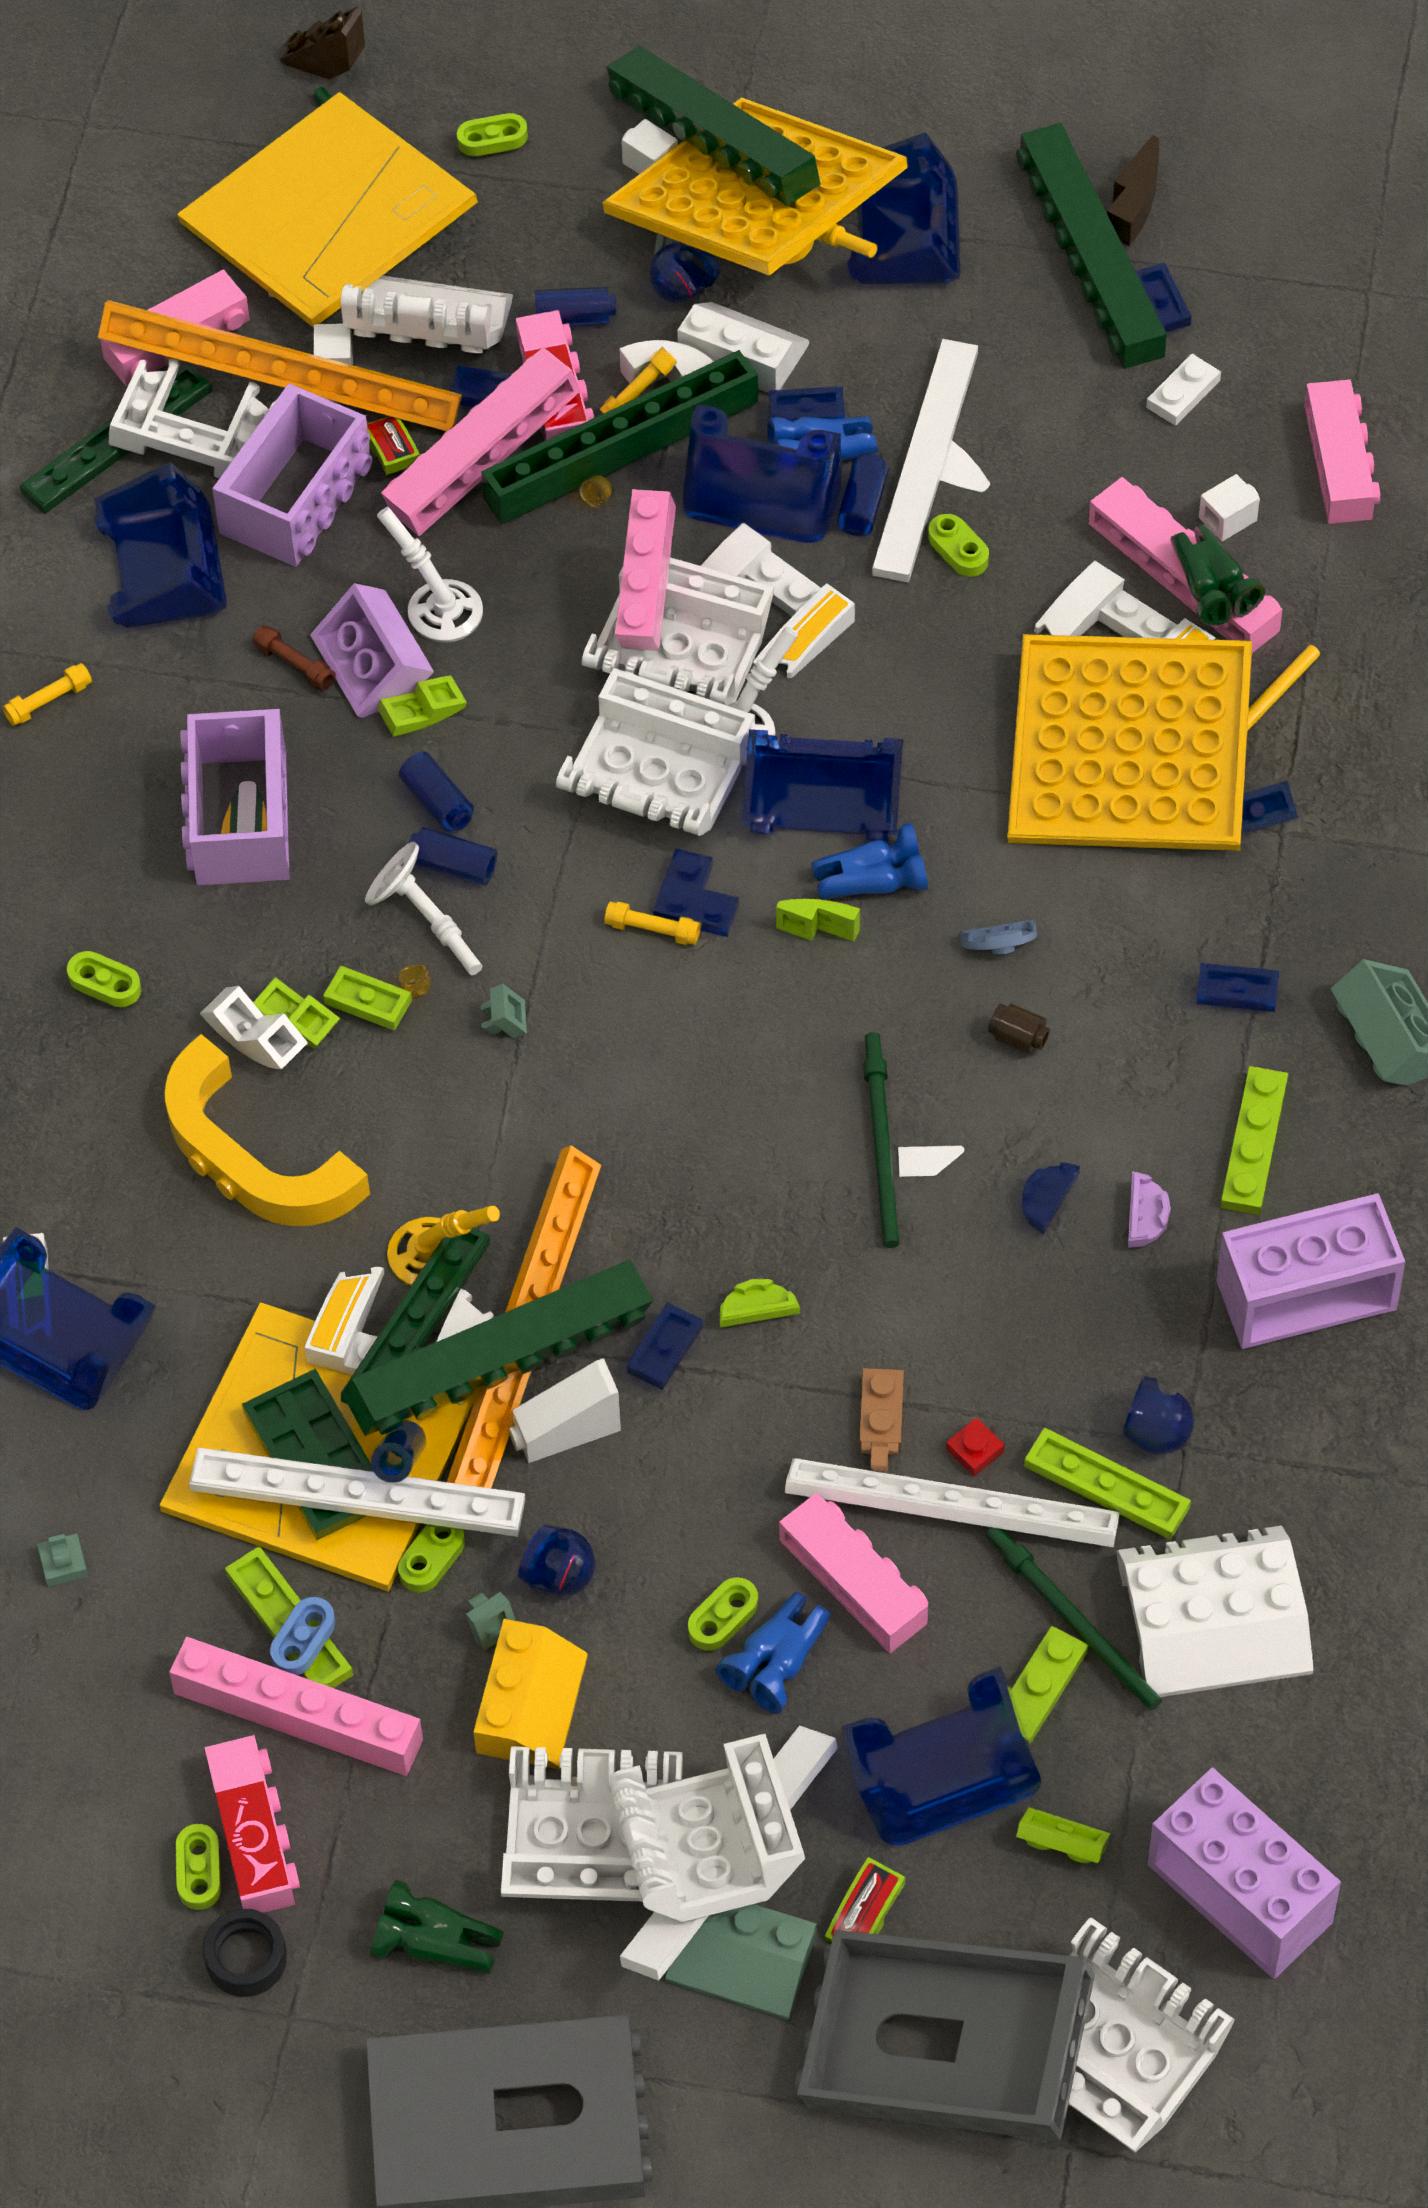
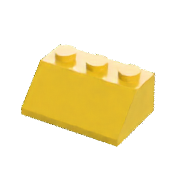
[473,1619,588,1770]

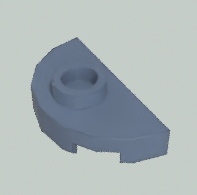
[959,919,1037,954]

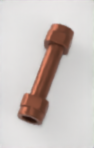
[252,625,336,691]

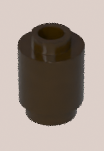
[988,1004,1050,1054]

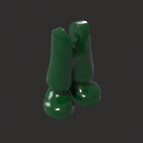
[1170,524,1265,626]
[370,1880,504,1974]

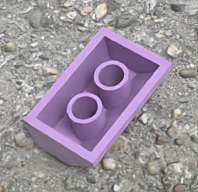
[310,583,434,718]

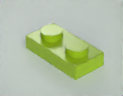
[323,966,412,1031]
[1016,1807,1110,1863]

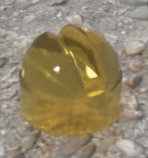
[579,475,612,507]
[398,964,431,999]

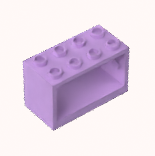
[212,383,373,567]
[180,709,290,885]
[1216,1193,1405,1349]
[1148,1767,1341,1979]

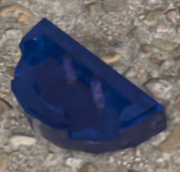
[1022,1162,1080,1235]

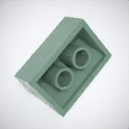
[1330,959,1428,1086]
[665,1904,817,2021]

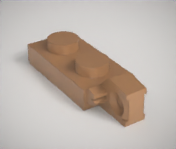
[859,1368,904,1473]

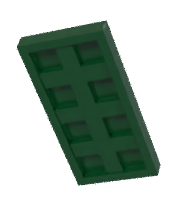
[242,1369,376,1540]

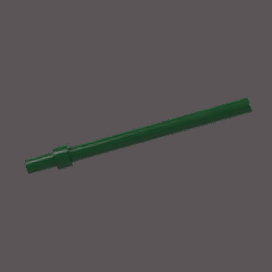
[863,1032,899,1248]
[986,1527,1162,1711]

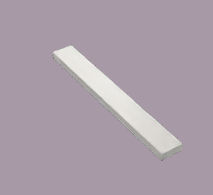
[872,339,978,583]
[189,1448,525,1537]
[785,1458,1120,1547]
[620,1725,838,1981]

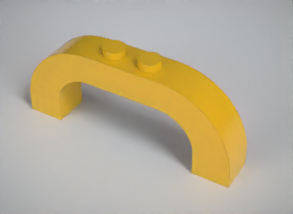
[165,1034,370,1226]

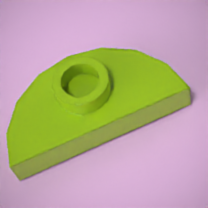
[720,1279,800,1328]

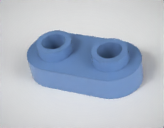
[270,1597,335,1675]

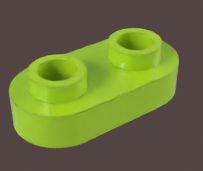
[457,113,528,156]
[928,514,989,577]
[67,951,142,1007]
[398,1524,465,1593]
[688,1577,758,1651]
[176,1824,221,1910]

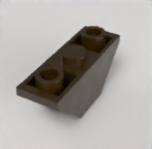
[280,7,365,80]

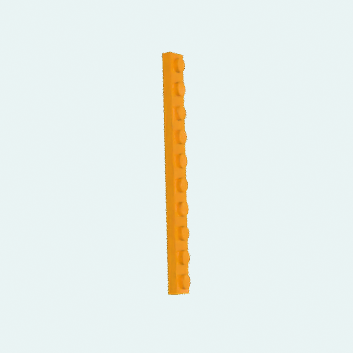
[98,300,462,431]
[447,1145,601,1488]

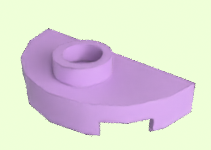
[1128,1171,1171,1248]

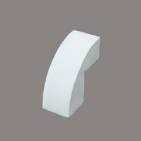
[619,340,714,384]
[200,986,308,1069]

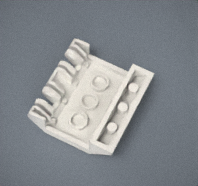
[341,275,513,353]
[582,557,774,706]
[556,668,755,836]
[1117,1525,1314,1697]
[608,1734,805,1922]
[501,1746,683,1902]
[1069,1917,1235,2152]

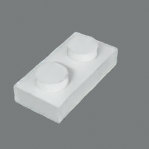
[1146,354,1221,426]

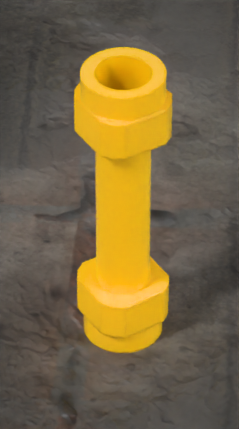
[600,346,677,413]
[2,663,92,726]
[604,901,701,945]

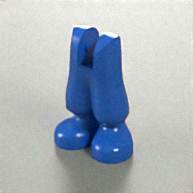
[767,417,878,482]
[811,822,928,900]
[715,1591,831,1714]

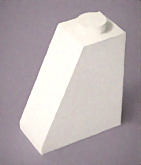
[508,1358,621,1463]

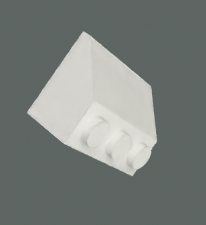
[677,302,809,396]

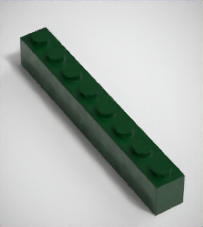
[606,45,821,206]
[1016,123,1167,369]
[481,350,758,524]
[342,1259,654,1436]

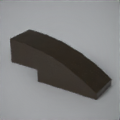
[1107,135,1159,246]

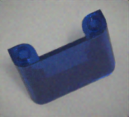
[847,132,960,284]
[683,404,841,543]
[94,462,227,628]
[742,729,905,842]
[0,1227,156,1410]
[842,1666,1041,1846]

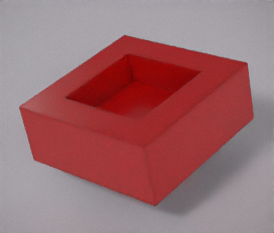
[946,1418,1005,1477]

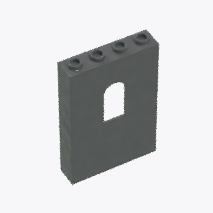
[795,1930,1095,2141]
[366,2014,652,2208]

